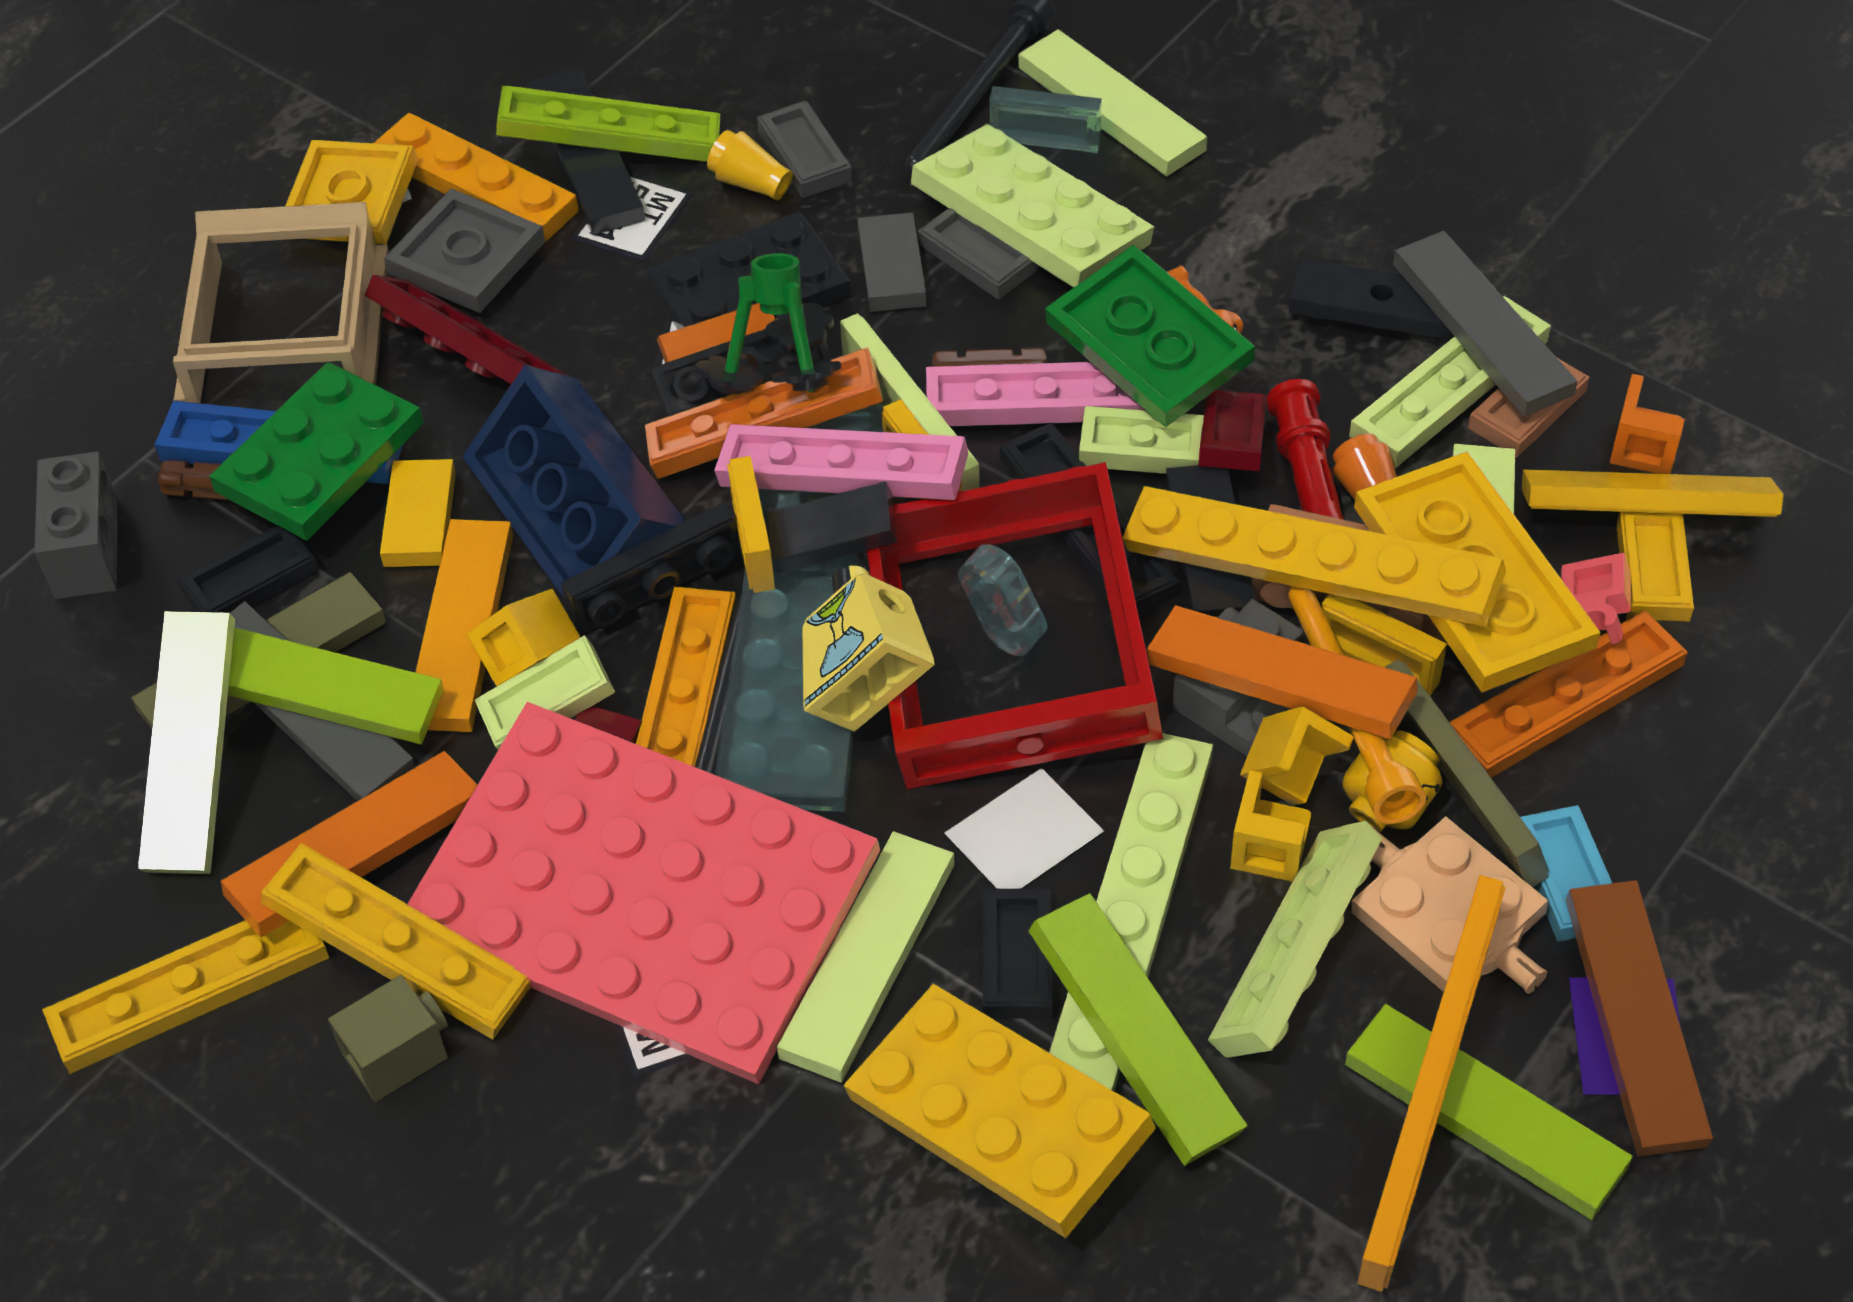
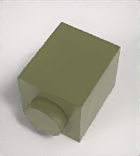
[328,975,448,1103]

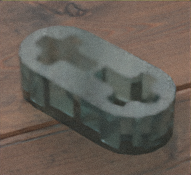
[958,544,1047,656]

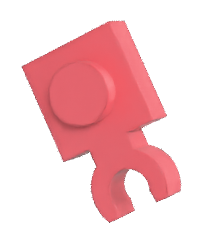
[1561,552,1631,644]

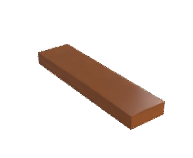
[1565,880,1713,1157]

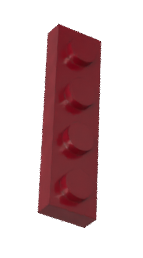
[364,275,570,390]

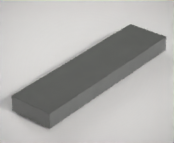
[1393,231,1578,417]
[230,601,415,801]

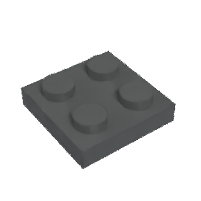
[384,189,545,313]

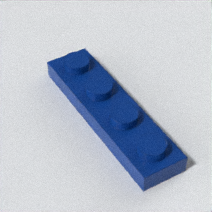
[154,401,404,484]

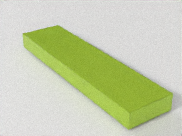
[496,86,720,162]
[228,627,444,745]
[1028,893,1247,1166]
[1345,1003,1633,1220]

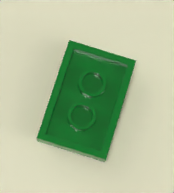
[1045,244,1255,427]
[209,362,424,541]

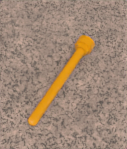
[1288,586,1426,824]

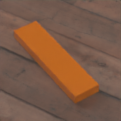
[645,348,883,479]
[1147,605,1417,739]
[1449,610,1688,778]
[221,751,478,937]

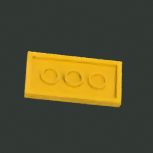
[1354,451,1600,692]
[844,984,1156,1238]

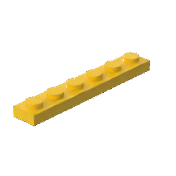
[1122,486,1506,627]

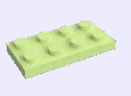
[911,124,1154,287]

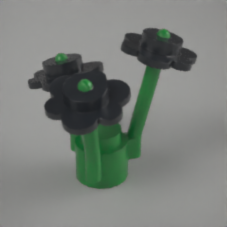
[695,253,842,395]

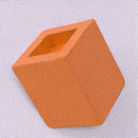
[1610,374,1685,474]

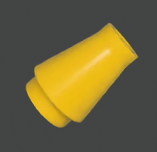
[707,130,793,201]

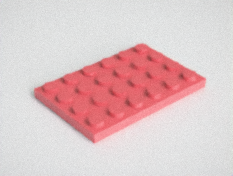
[407,702,880,1084]

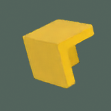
[467,588,581,687]
[1240,706,1354,806]
[1230,769,1311,882]

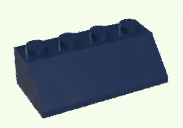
[462,365,686,598]

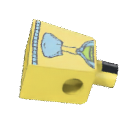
[802,566,935,732]

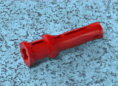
[1266,379,1344,520]

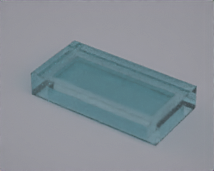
[990,86,1102,153]

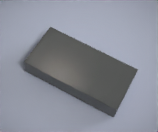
[757,101,852,199]
[918,208,1038,300]
[857,212,926,312]

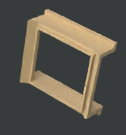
[173,202,389,403]

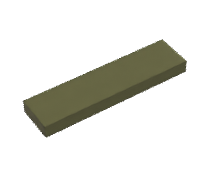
[131,572,386,730]
[1385,659,1549,887]

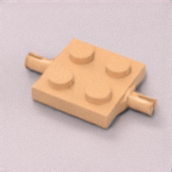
[1351,816,1548,994]

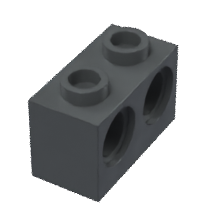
[34,451,118,599]

